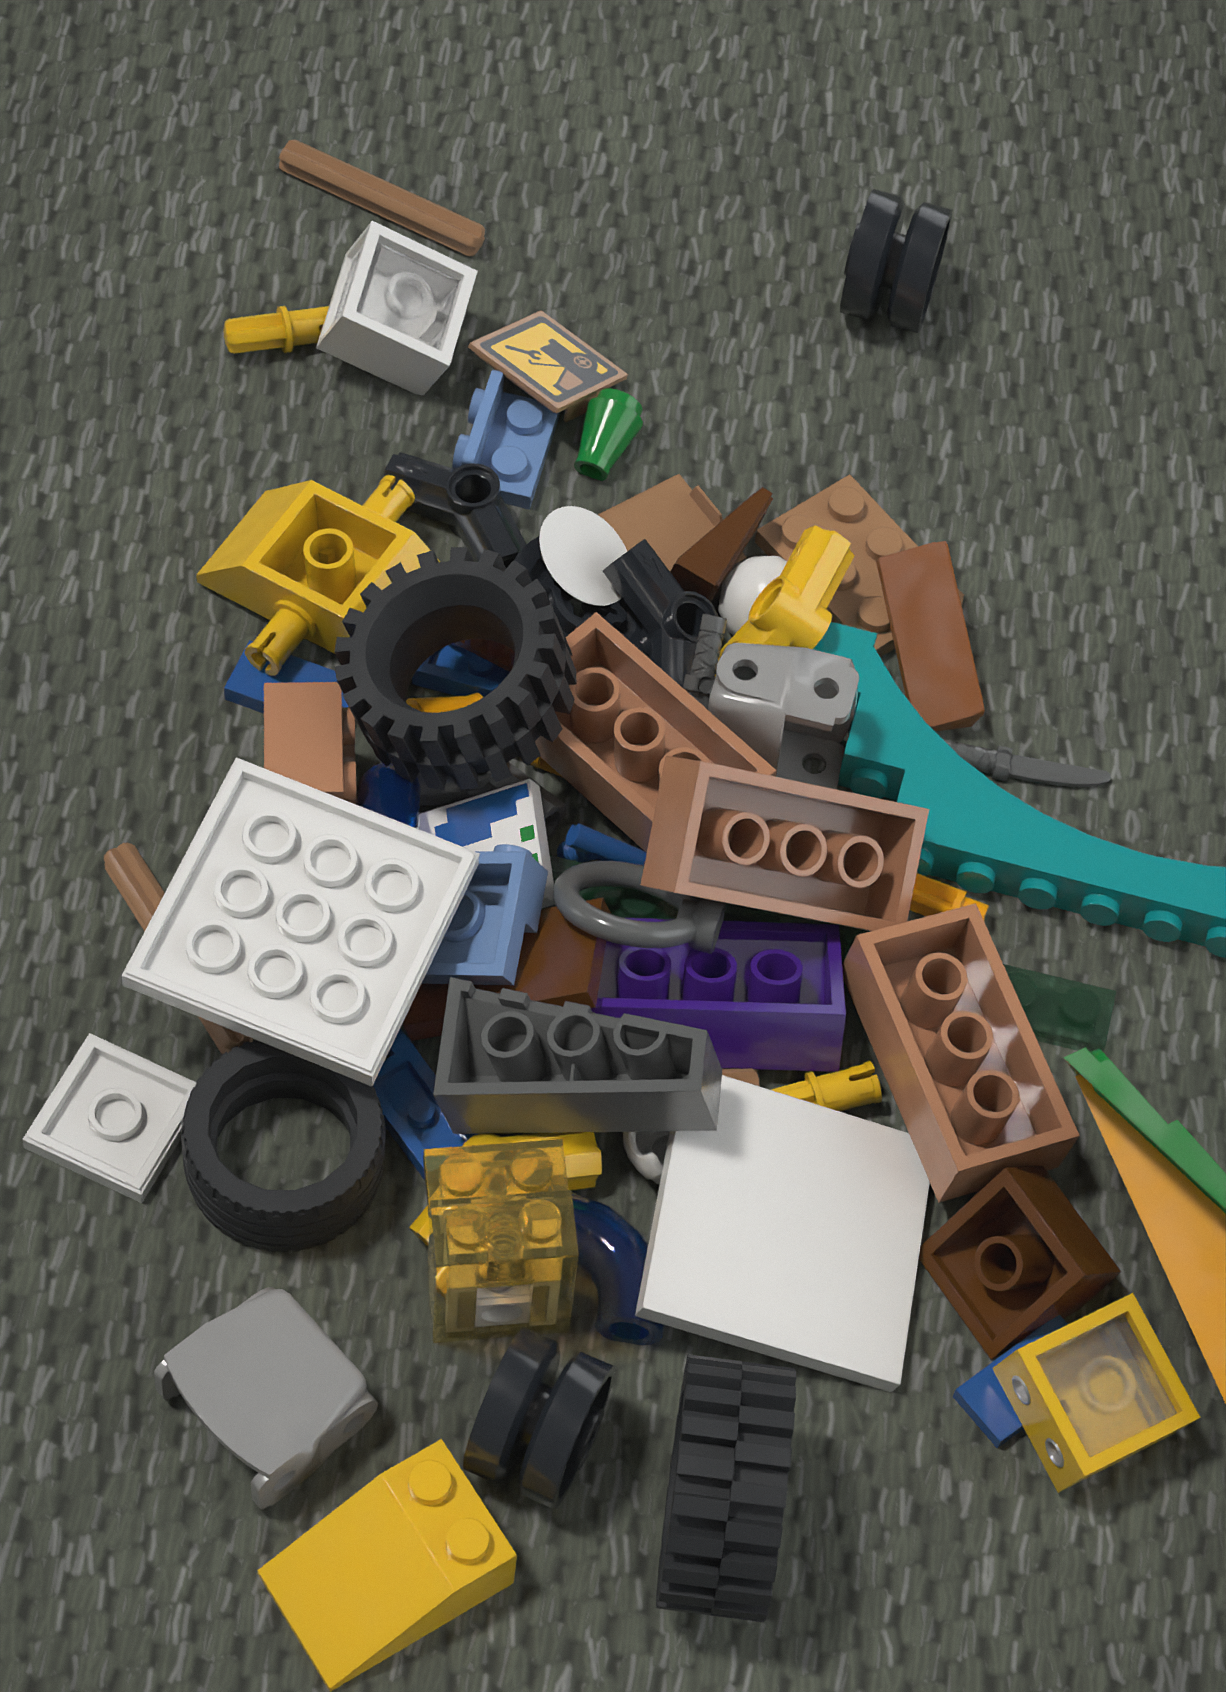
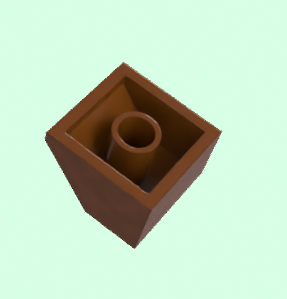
[919,1166,1121,1360]

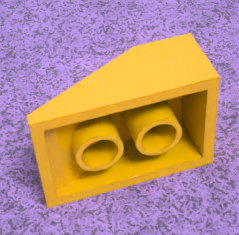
[257,1439,517,1692]

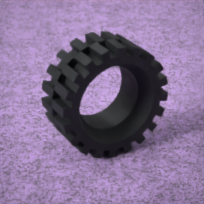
[334,547,577,790]
[656,1354,796,1622]

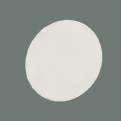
[539,506,627,606]

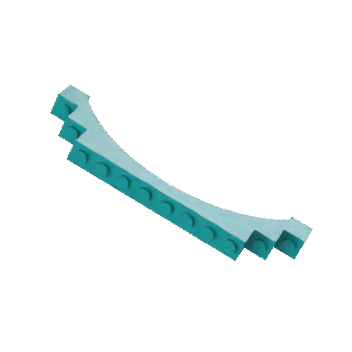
[813,622,1226,958]

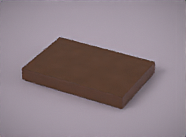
[403,898,611,1041]

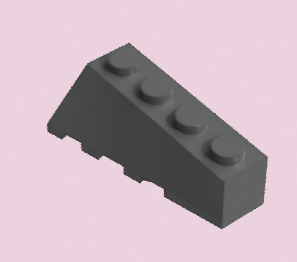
[433,977,722,1134]

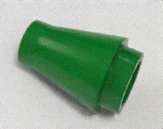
[574,388,643,481]

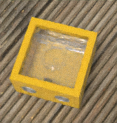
[992,1293,1201,1493]

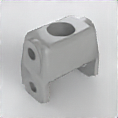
[708,643,859,789]
[154,1287,378,1509]

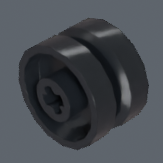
[840,189,953,333]
[463,1327,616,1509]

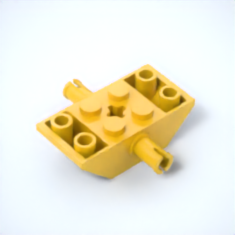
[196,475,440,676]

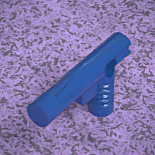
[557,823,647,866]

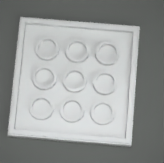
[122,757,480,1086]
[635,1075,930,1392]

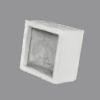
[316,221,477,395]

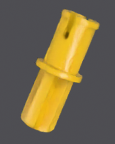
[223,306,329,354]
[771,1061,882,1112]

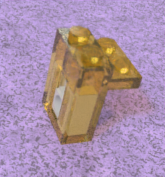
[423,1139,579,1343]

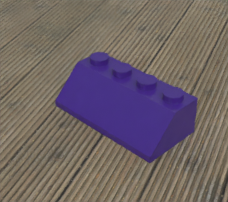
[591,918,846,1072]

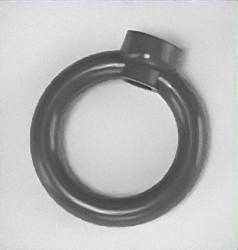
[553,861,726,954]

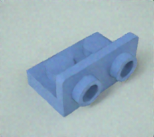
[452,370,560,510]

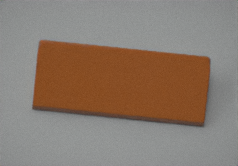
[876,541,985,731]

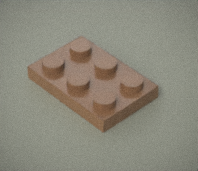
[755,474,964,657]

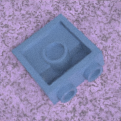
[421,844,548,985]

